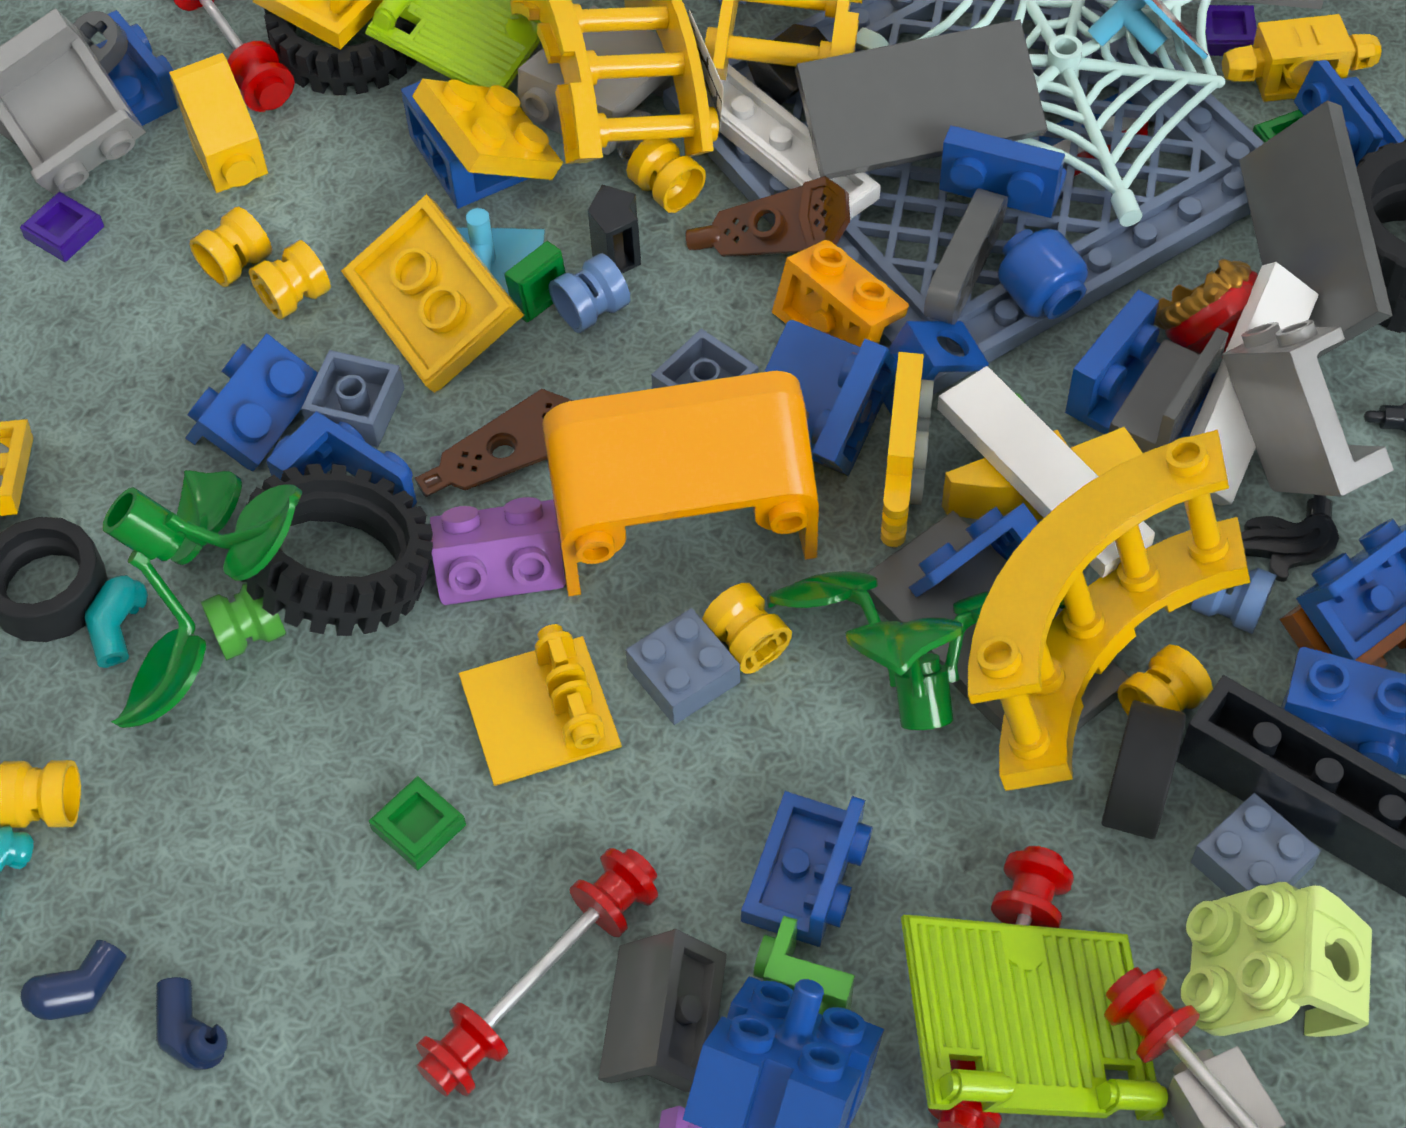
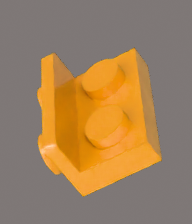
[772,240,909,347]

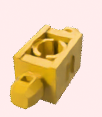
[1222,14,1382,102]

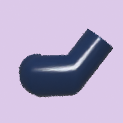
[20,940,127,1020]
[156,977,228,1070]

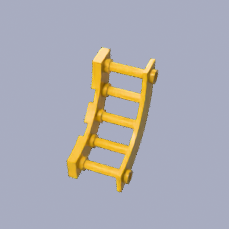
[510,0,719,164]
[705,0,862,81]
[968,429,1251,791]

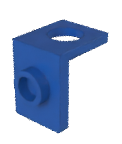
[883,321,989,416]

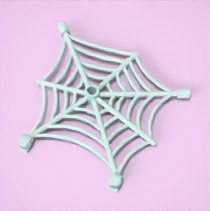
[855,0,1225,227]

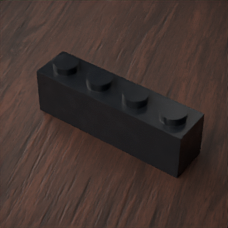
[1176,675,1406,898]

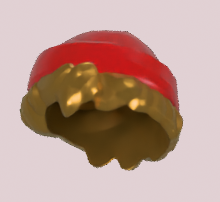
[1154,259,1258,359]

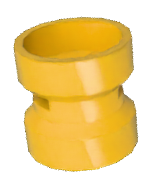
[626,138,706,213]
[189,207,272,287]
[249,240,331,320]
[702,583,792,674]
[1117,644,1213,715]
[0,760,81,828]

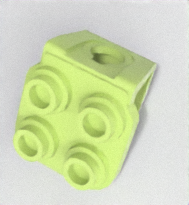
[1181,882,1372,1037]

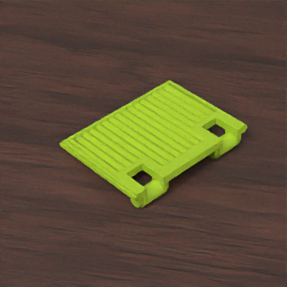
[365,0,541,89]
[901,914,1168,1121]

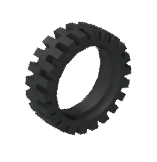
[264,9,418,95]
[241,464,433,636]

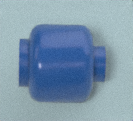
[997,228,1088,319]

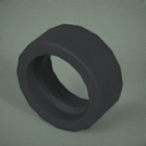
[0,517,108,642]
[1101,700,1186,839]

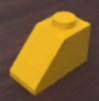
[169,52,268,193]

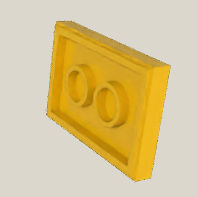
[341,194,524,393]

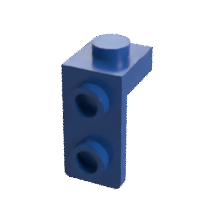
[266,411,417,508]
[908,503,1038,597]

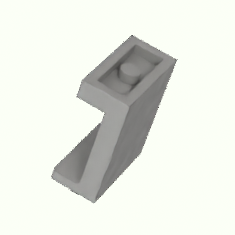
[518,5,674,155]
[0,8,146,195]
[1222,320,1394,497]

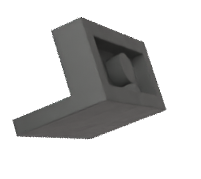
[1108,328,1229,453]
[598,929,727,1092]

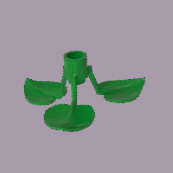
[102,470,302,728]
[767,571,1065,730]

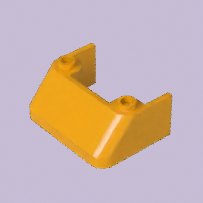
[543,371,819,596]

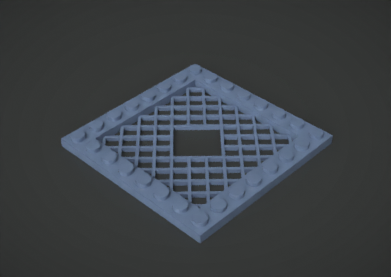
[663,0,1264,395]

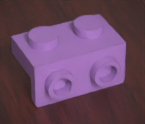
[430,497,566,605]

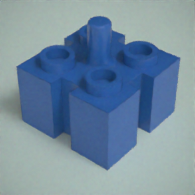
[682,976,884,1128]

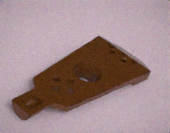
[686,176,850,257]
[415,389,574,497]

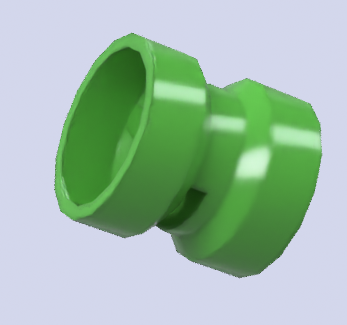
[201,582,286,661]

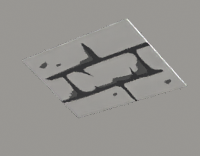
[689,10,724,131]

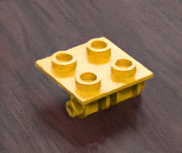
[459,624,622,786]

